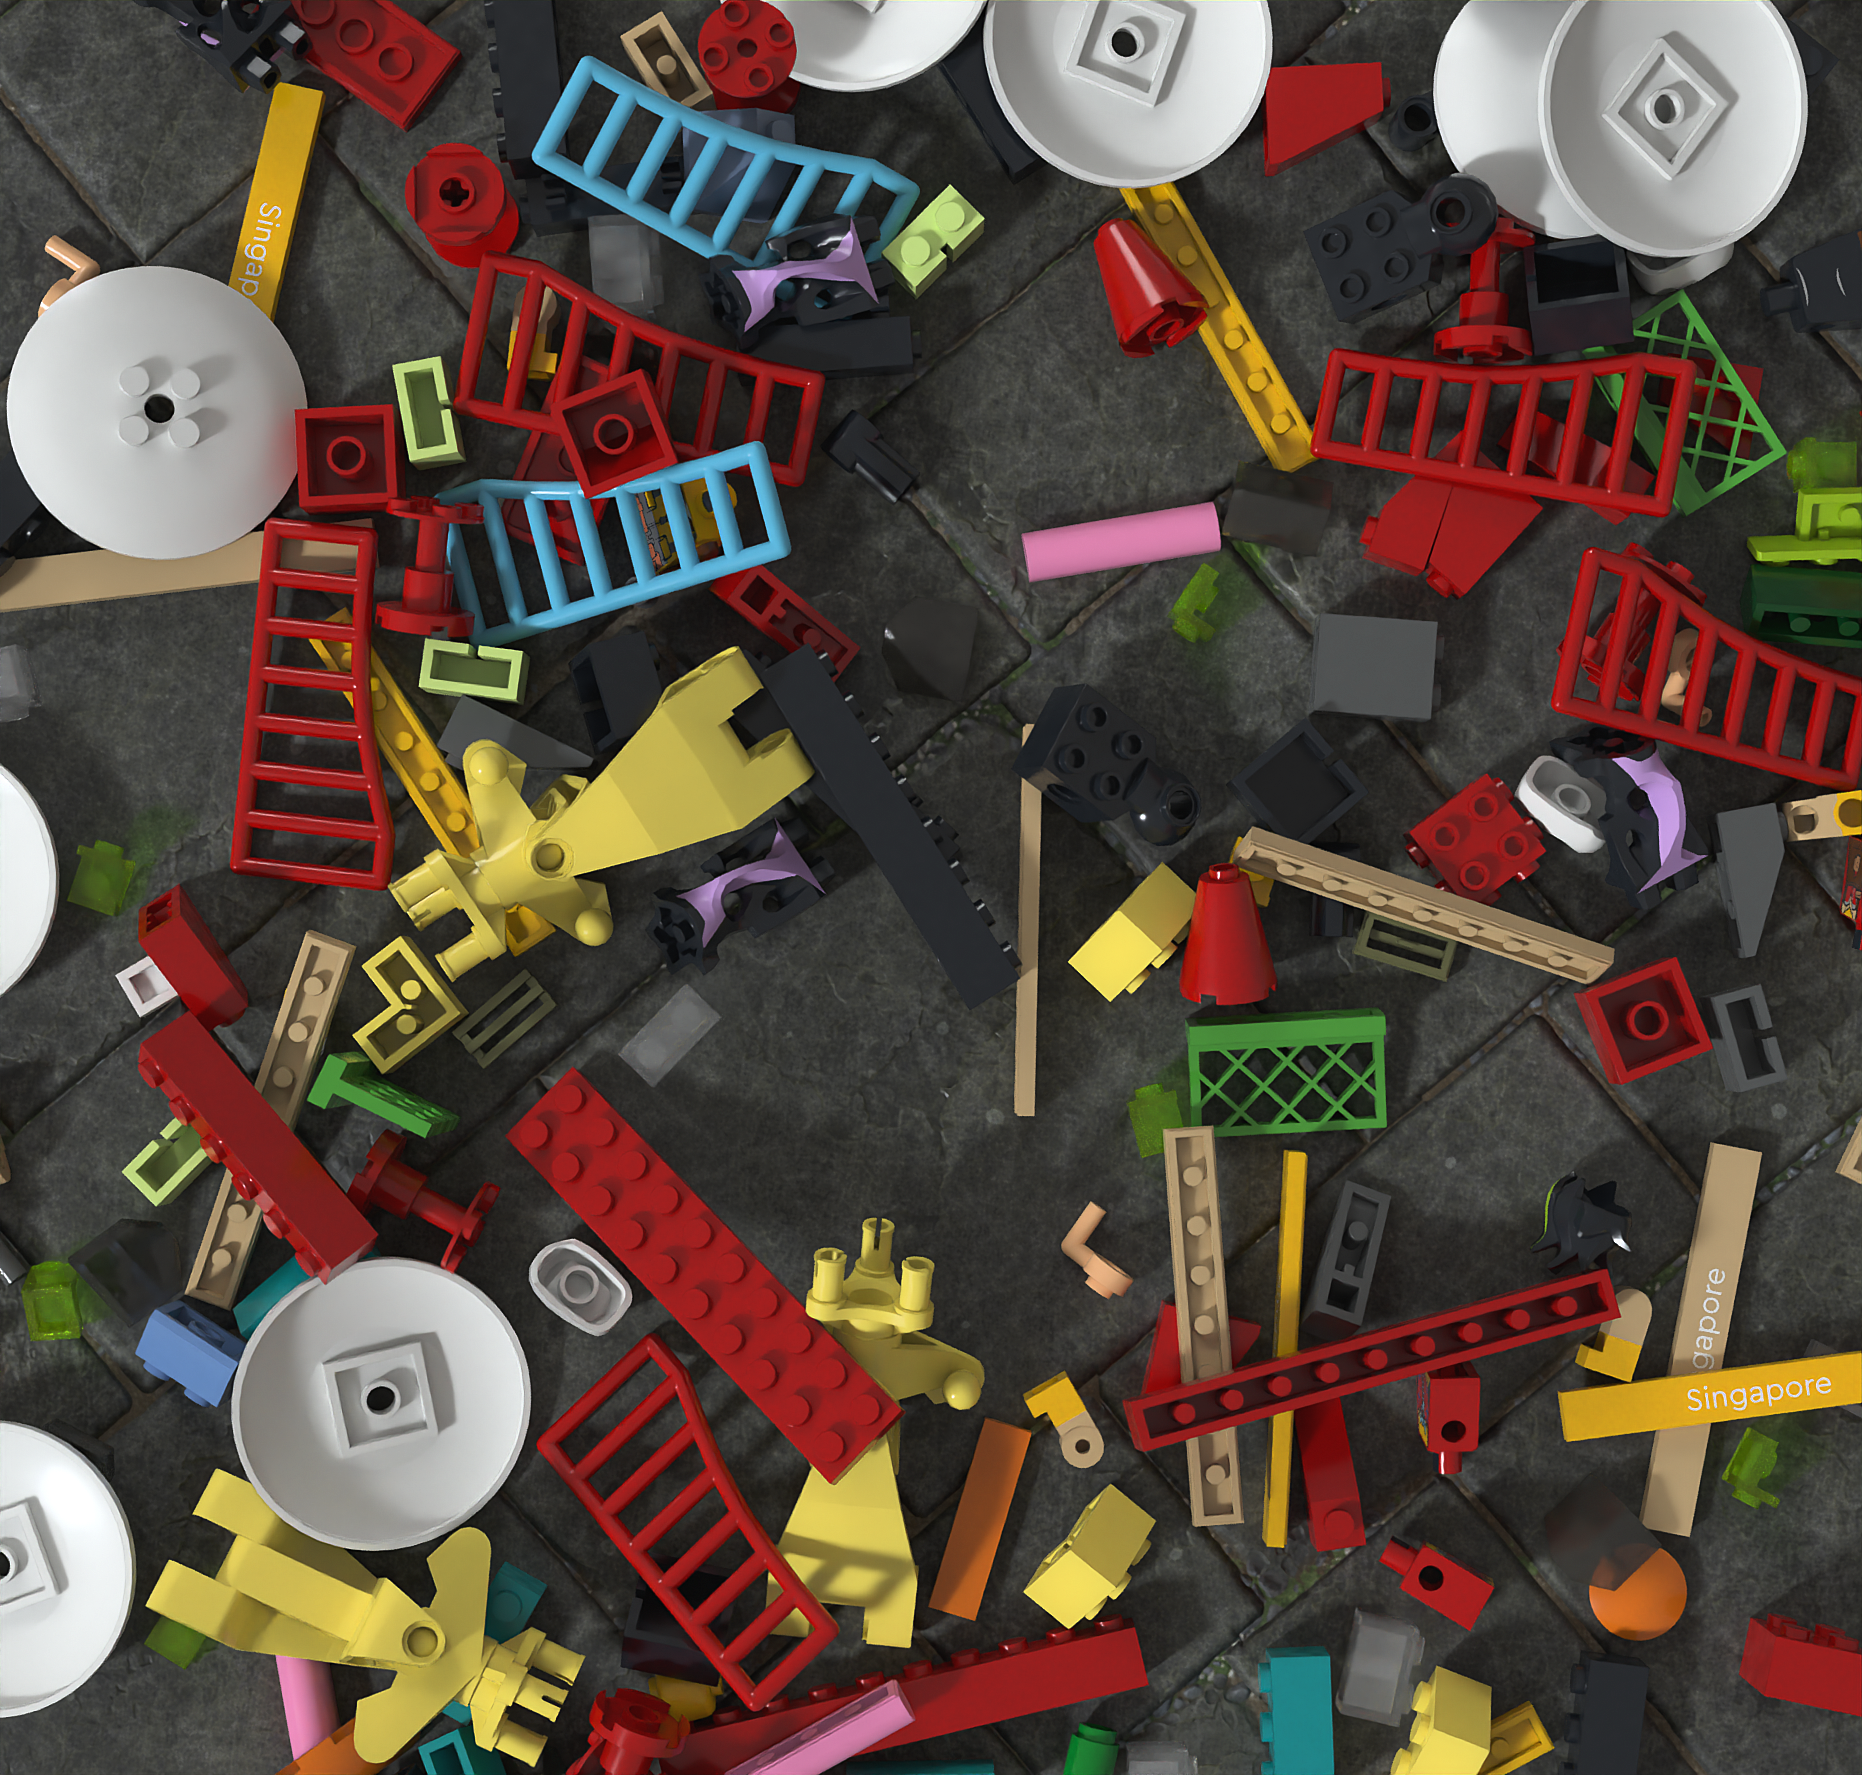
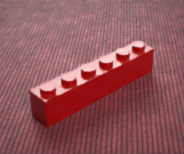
[137,1010,378,1285]

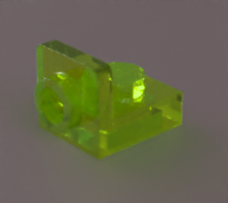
[1786,437,1857,493]
[1167,562,1220,643]
[67,839,136,916]
[1125,1082,1183,1158]
[21,1261,84,1341]
[1721,1427,1781,1509]
[144,1615,208,1670]

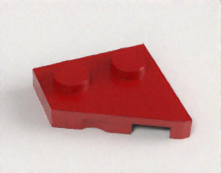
[1656,352,1764,460]

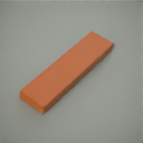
[928,1417,1032,1621]

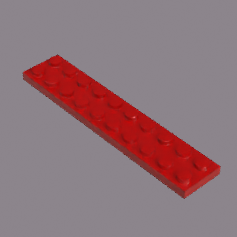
[505,1066,906,1485]

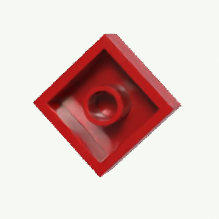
[295,404,406,516]
[1573,957,1713,1085]
[1739,1613,1862,1717]

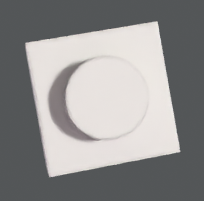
[115,956,179,1017]

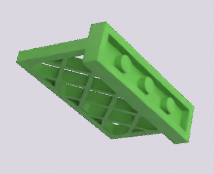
[1580,289,1787,518]
[1185,1007,1387,1137]
[307,1051,462,1138]

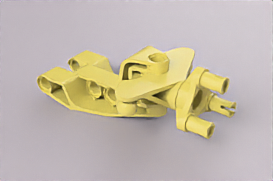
[387,646,815,982]
[766,1218,985,1648]
[145,1469,586,1767]

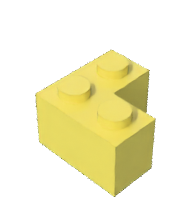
[1068,862,1196,1002]
[352,936,469,1074]
[1023,1484,1156,1629]
[1390,1666,1492,1775]

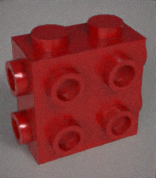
[1402,773,1546,906]

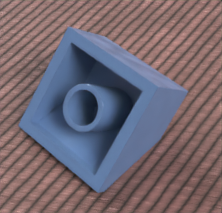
[135,1299,247,1407]

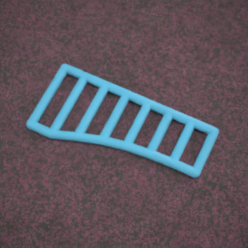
[532,56,920,322]
[435,441,791,651]

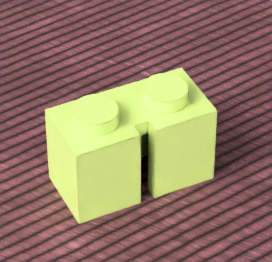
[881,185,985,299]
[392,356,466,470]
[419,638,530,705]
[122,1117,212,1207]

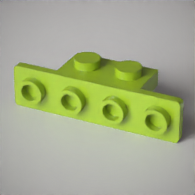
[1747,487,1862,566]

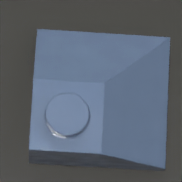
[682,108,796,224]

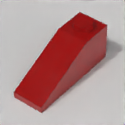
[1496,411,1655,526]
[1359,430,1463,577]
[708,565,860,682]
[1293,1397,1366,1552]

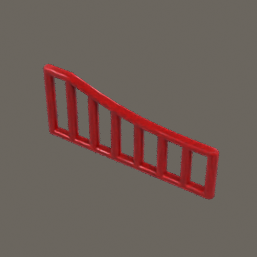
[453,250,825,487]
[1310,348,1697,518]
[230,518,396,891]
[1551,547,1862,792]
[536,1333,839,1711]

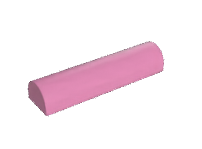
[1021,502,1221,583]
[275,1655,341,1760]
[724,1679,915,1775]

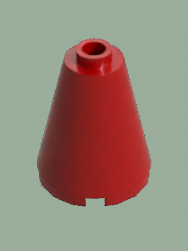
[1093,218,1210,358]
[1179,863,1278,1005]

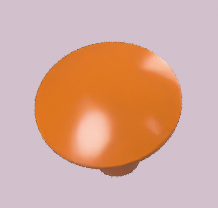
[1589,1542,1687,1641]

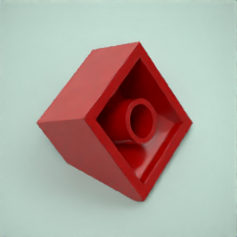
[549,369,679,499]

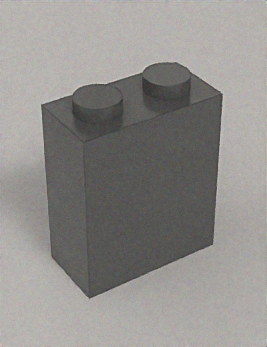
[1308,613,1444,723]

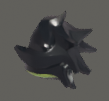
[1530,1171,1632,1279]

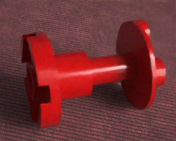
[698,0,802,114]
[405,143,520,269]
[1434,217,1535,364]
[375,495,485,637]
[1556,542,1707,702]
[346,1128,501,1274]
[589,1688,691,1775]

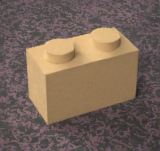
[620,11,717,133]

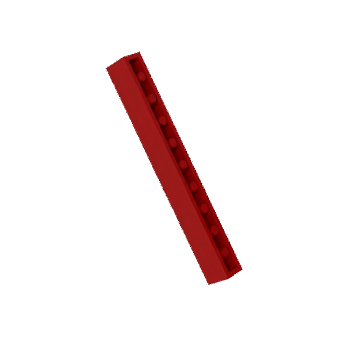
[1122,1269,1621,1452]
[658,1614,1149,1775]

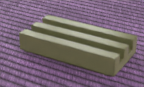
[1352,910,1459,982]
[452,968,558,1069]

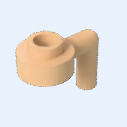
[38,235,100,318]
[1661,628,1712,727]
[1061,1201,1134,1299]

